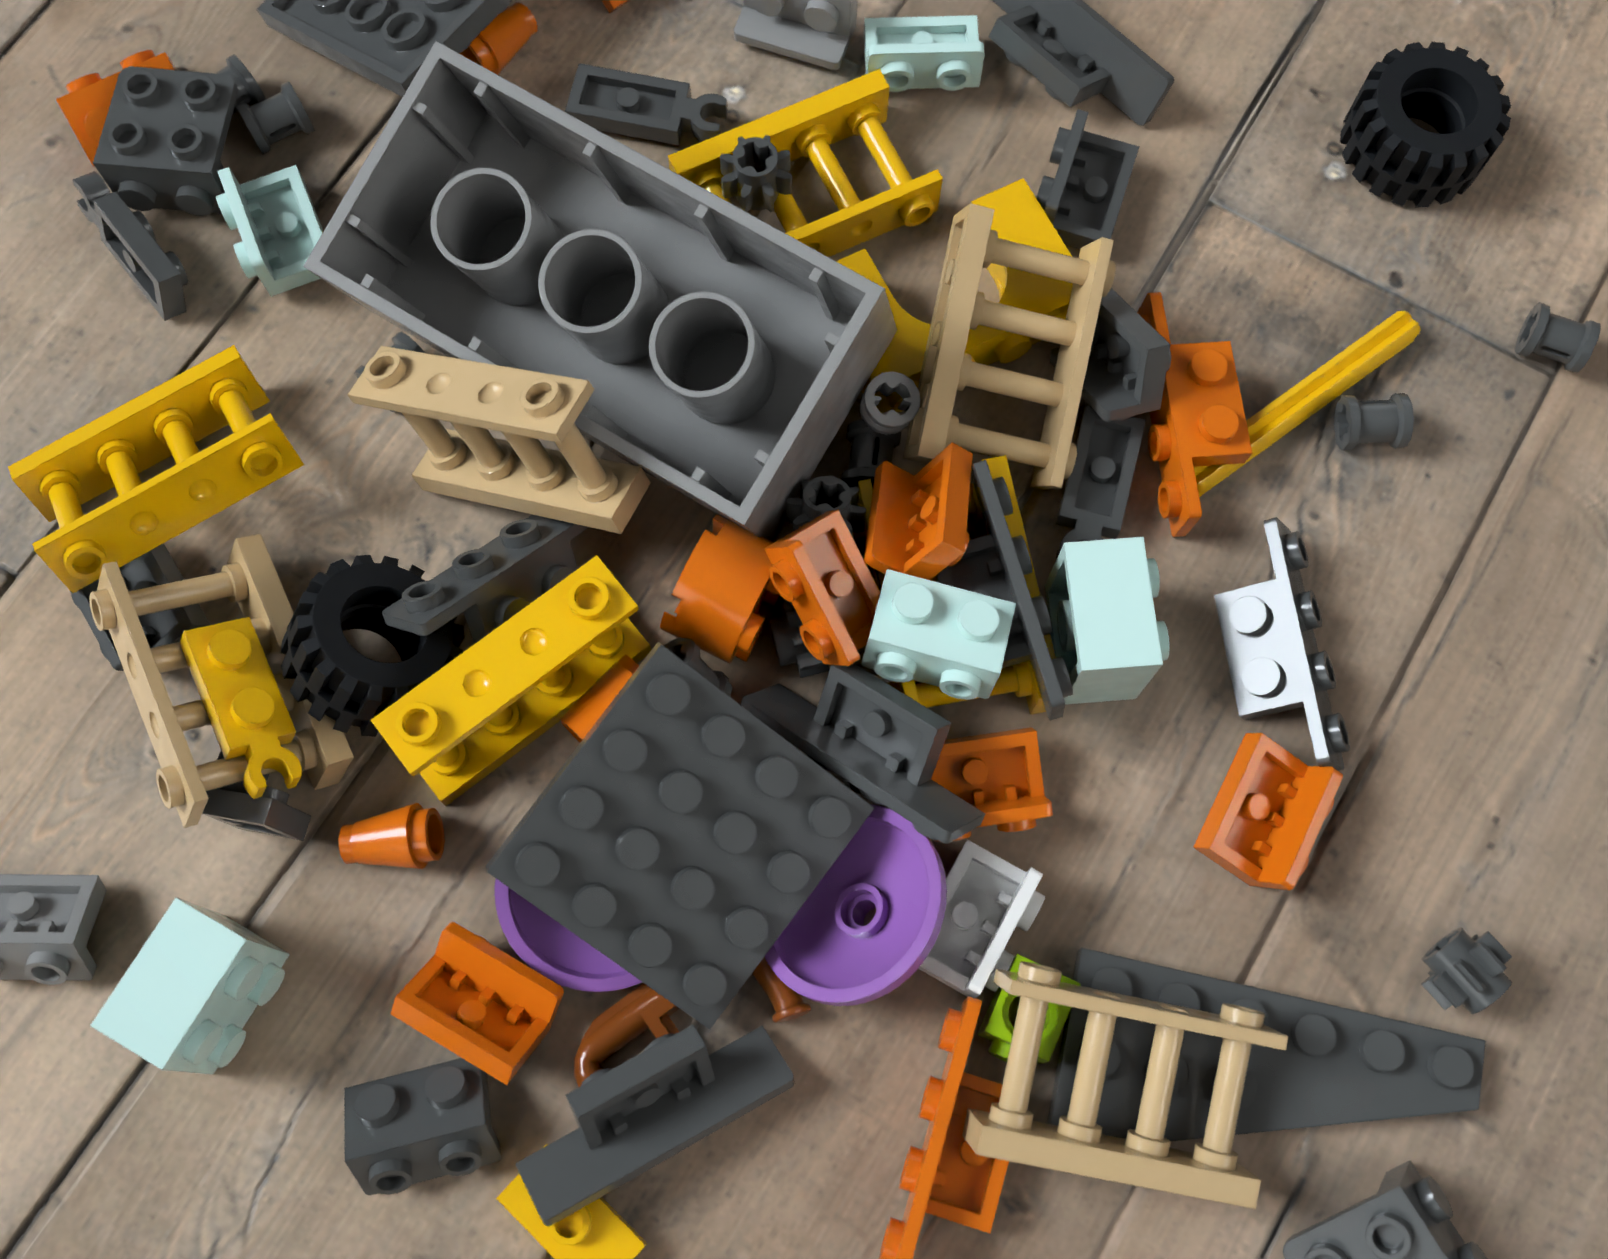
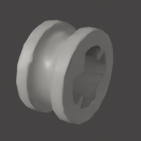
[859,371,921,435]

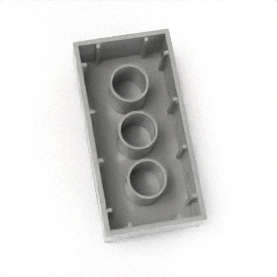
[303,41,897,542]

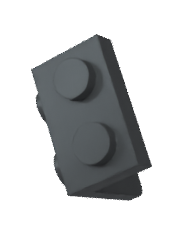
[93,66,238,216]
[1283,1160,1487,1259]

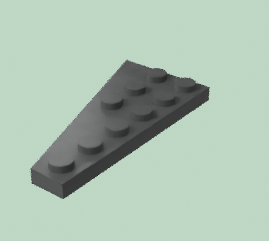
[1047,948,1486,1141]

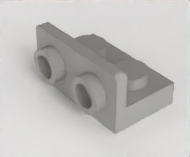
[734,0,858,70]
[0,874,107,985]

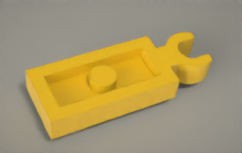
[179,617,302,799]

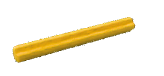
[1194,311,1421,497]

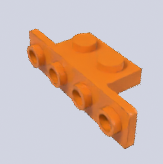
[1137,292,1252,537]
[879,996,1009,1259]

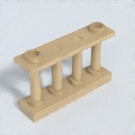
[903,203,1116,490]
[347,346,651,534]
[89,534,354,828]
[962,962,1288,1209]

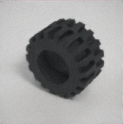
[1340,42,1511,208]
[280,555,465,737]

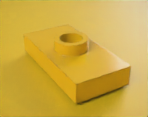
[496,1144,648,1259]

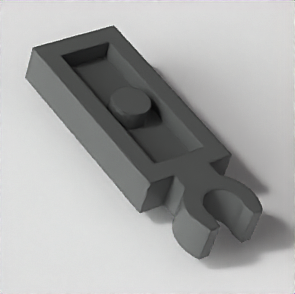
[565,63,728,145]
[72,171,188,321]
[1056,405,1146,560]

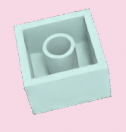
[1045,537,1169,705]
[90,898,290,1075]

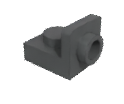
[202,751,311,841]

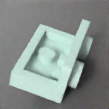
[864,15,985,92]
[216,165,323,297]
[861,569,1016,700]

